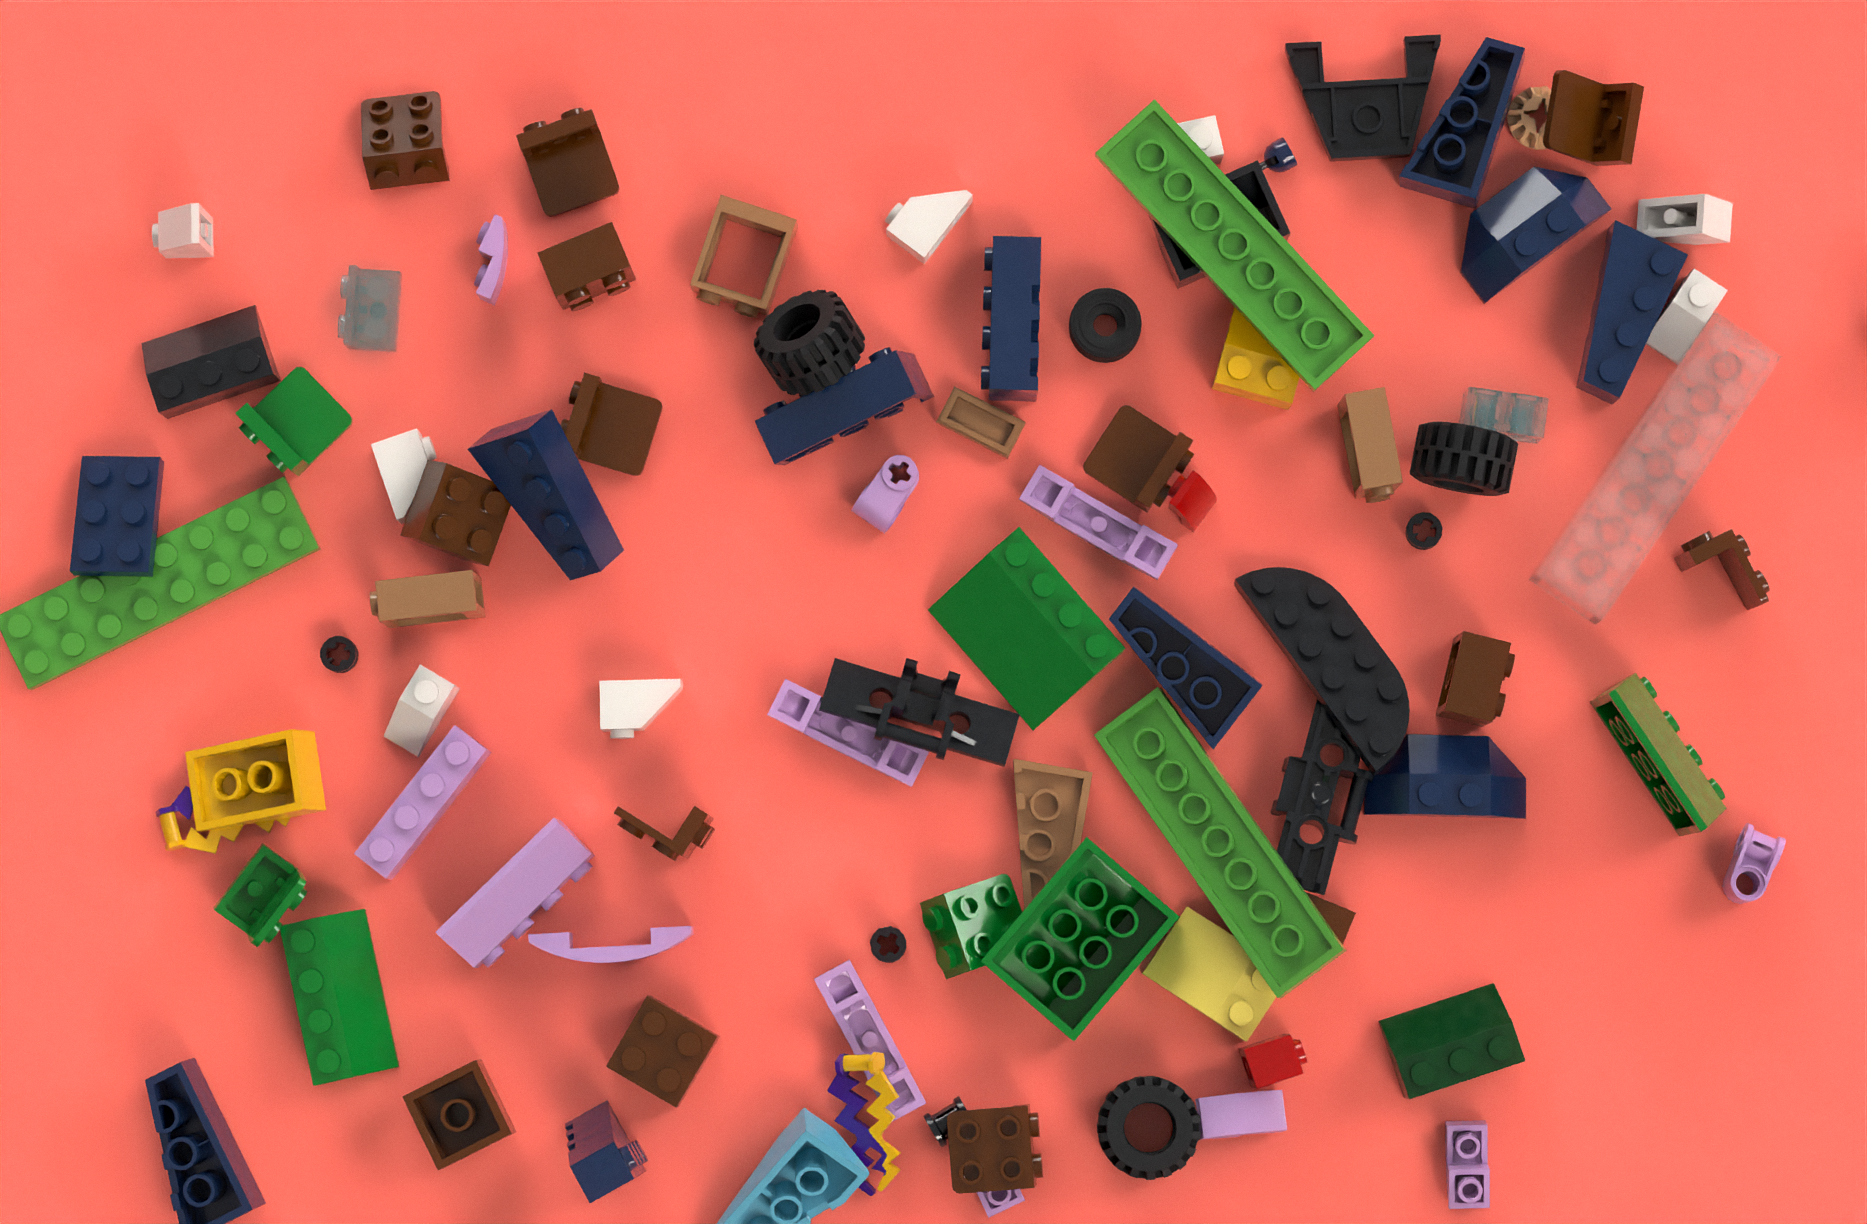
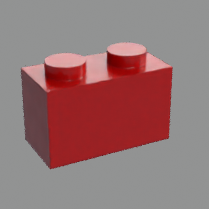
[1238,1033,1307,1089]

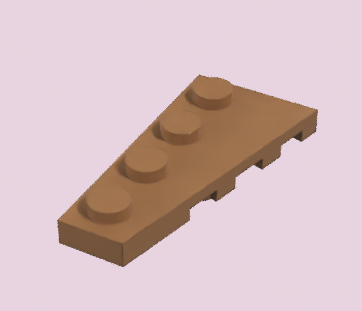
[1013,759,1093,910]

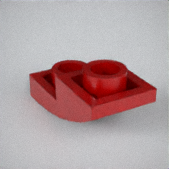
[1167,470,1217,533]

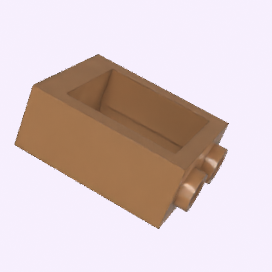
[690,195,798,318]
[1337,387,1403,503]
[370,570,486,628]

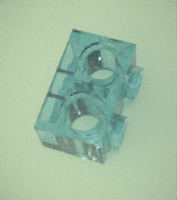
[1459,387,1549,444]

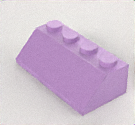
[436,818,595,968]

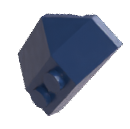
[1460,166,1611,304]
[1364,734,1526,819]

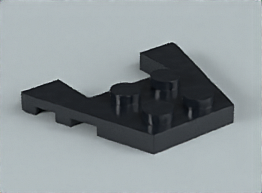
[1284,34,1441,162]

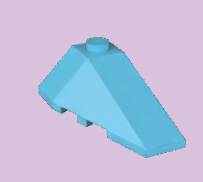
[716,1108,869,1224]

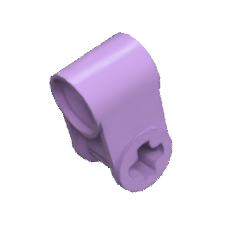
[851,455,919,534]
[1722,823,1786,904]

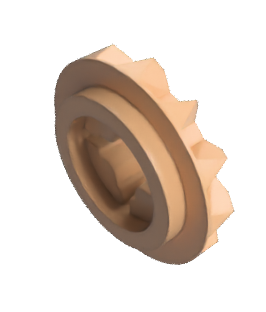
[1507,86,1551,150]

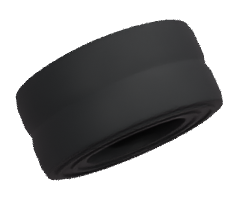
[1069,288,1142,363]

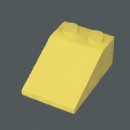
[1142,906,1276,1042]

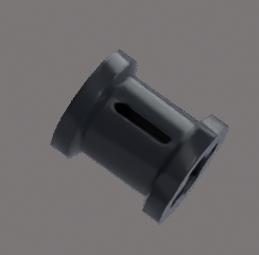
[870,926,906,963]
[923,1096,967,1148]

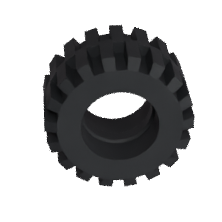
[754,290,865,395]
[1409,422,1518,496]
[1097,1076,1201,1180]

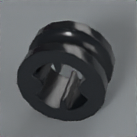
[1405,512,1443,550]
[320,636,359,673]

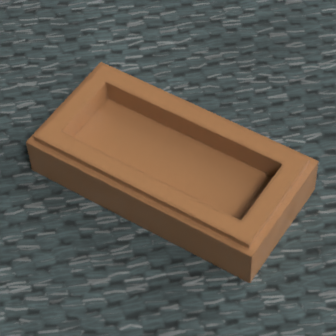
[936,386,1026,459]

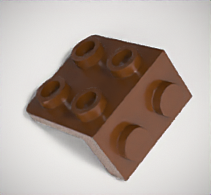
[1543,70,1644,166]
[361,91,450,190]
[516,108,620,217]
[560,372,663,476]
[1083,405,1194,513]
[1674,529,1770,610]
[614,806,715,861]
[947,1104,1043,1194]

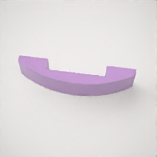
[1019,464,1178,580]
[767,679,929,787]
[528,926,694,963]
[814,959,926,1122]

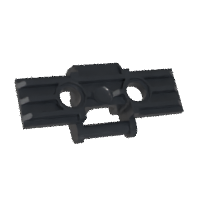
[819,658,1020,767]
[1270,699,1374,895]

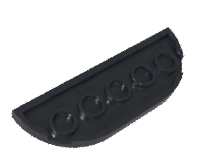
[1234,567,1410,776]

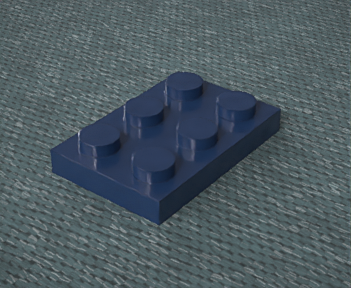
[70,456,164,577]

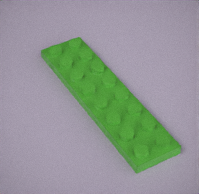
[1095,99,1375,392]
[0,476,321,690]
[1094,687,1347,999]

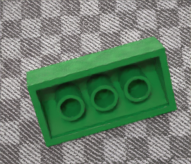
[280,909,400,1086]

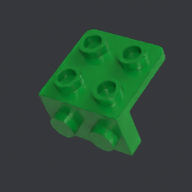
[235,367,353,477]
[213,843,307,947]
[920,874,1022,979]

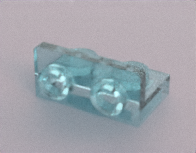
[338,265,402,352]

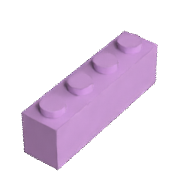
[354,725,492,880]

